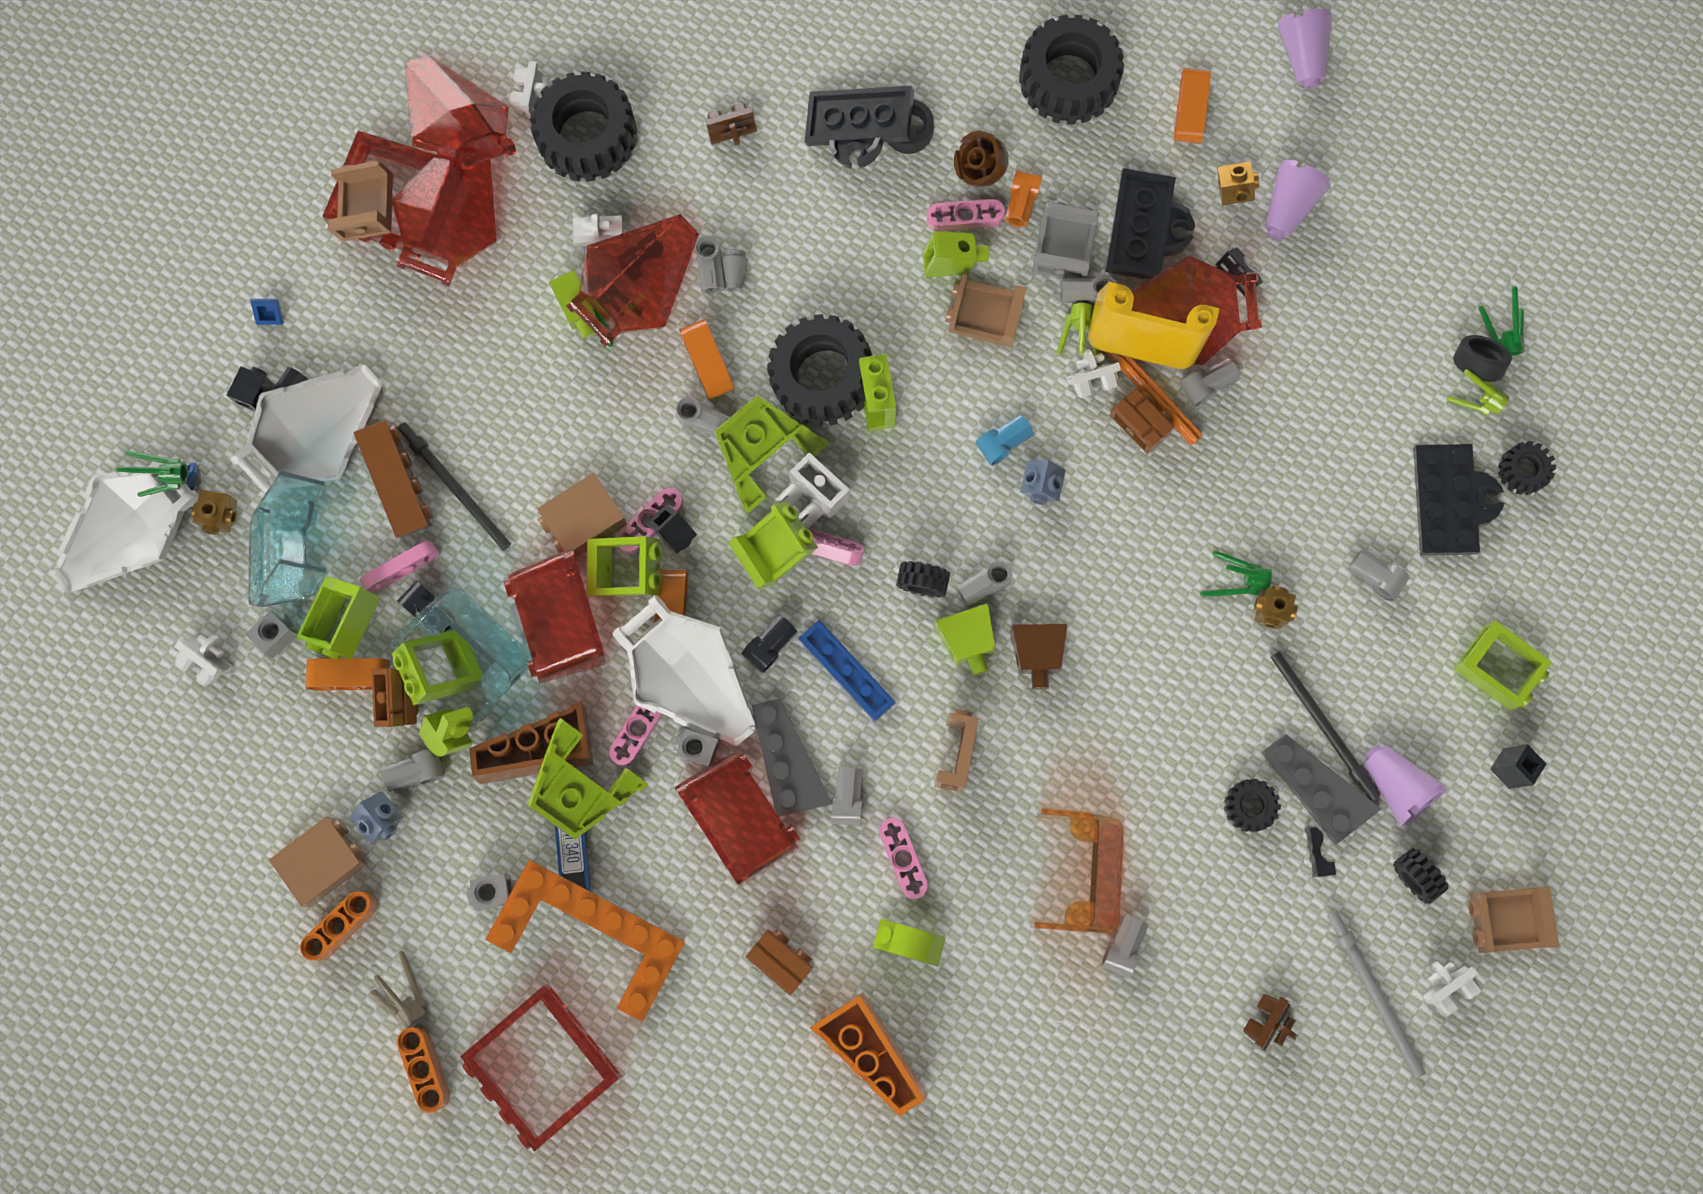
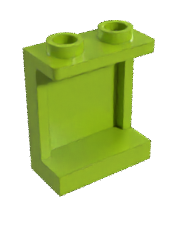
[859,354,896,432]
[728,502,818,589]

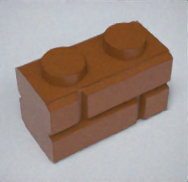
[1109,387,1175,455]
[371,667,418,727]
[746,929,814,996]

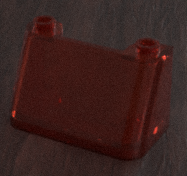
[503,549,605,684]
[675,751,800,887]

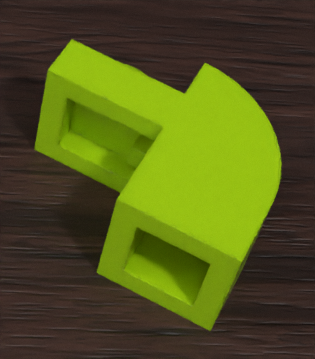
[419,707,474,756]
[873,919,946,967]

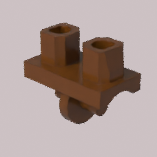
[705,102,757,146]
[1243,994,1298,1052]

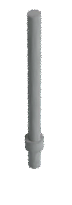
[1327,911,1426,1078]

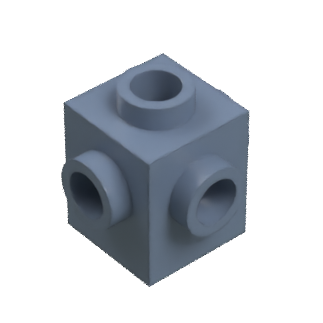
[1020,460,1066,505]
[350,791,403,844]

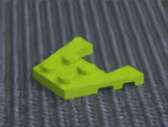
[713,396,829,513]
[527,718,648,839]

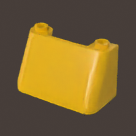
[1088,282,1220,369]

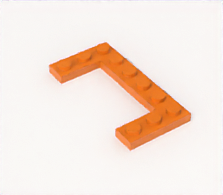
[485,859,685,1022]

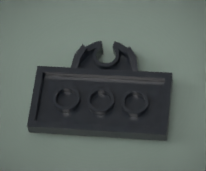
[804,86,914,169]
[1105,168,1195,281]
[1413,444,1505,556]

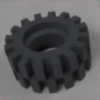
[1498,441,1556,495]
[896,561,950,598]
[1224,778,1281,832]
[1393,847,1449,904]

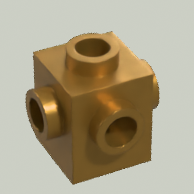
[1218,161,1259,206]
[192,489,238,535]
[1254,586,1298,629]

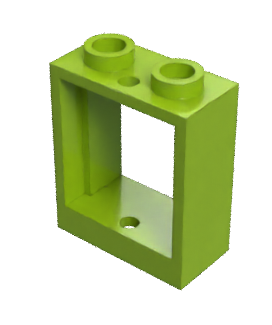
[586,536,663,598]
[296,576,381,661]
[1454,620,1552,711]
[392,628,485,705]

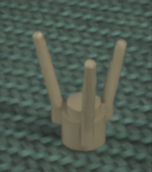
[371,951,427,1028]

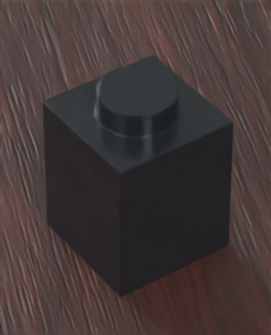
[226,366,275,411]
[647,504,697,554]
[1490,744,1547,789]

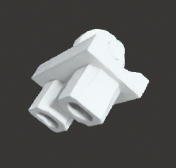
[509,61,551,118]
[573,214,623,247]
[1066,349,1121,398]
[174,635,233,685]
[1422,962,1482,1015]

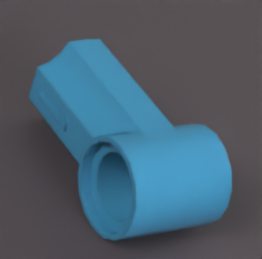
[975,415,1034,466]

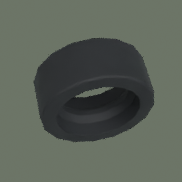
[887,99,934,154]
[1453,335,1512,382]

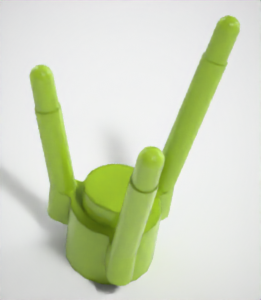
[1057,303,1100,365]
[1447,369,1510,416]

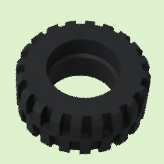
[1019,14,1124,125]
[530,71,637,182]
[767,314,873,426]

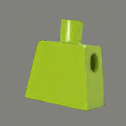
[922,231,989,278]
[549,270,598,339]
[935,604,995,676]

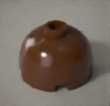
[954,130,1009,187]

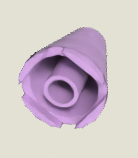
[1278,9,1332,89]
[1264,160,1331,240]
[1365,745,1447,827]

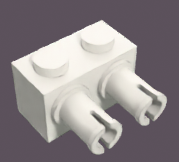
[774,453,850,529]

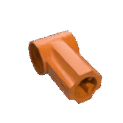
[1005,170,1042,228]

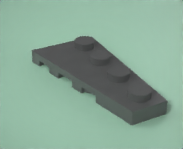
[752,699,833,818]
[1261,734,1381,845]

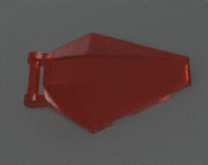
[404,55,516,170]
[392,128,497,287]
[565,214,699,347]
[1131,255,1262,366]

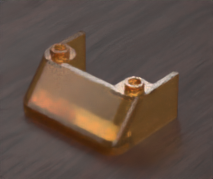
[1030,808,1124,934]

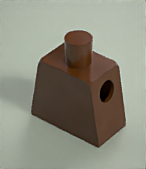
[1010,624,1067,690]

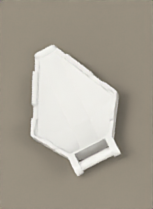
[229,364,383,501]
[51,455,199,593]
[612,595,756,747]

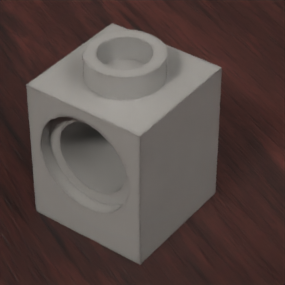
[245,610,297,658]
[673,729,720,769]
[467,874,512,910]

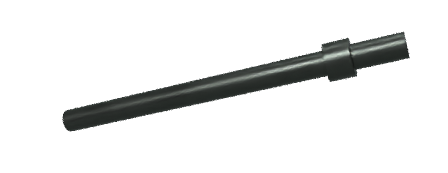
[397,422,511,551]
[1270,651,1380,800]

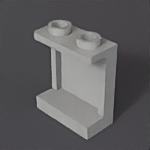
[1032,201,1099,278]

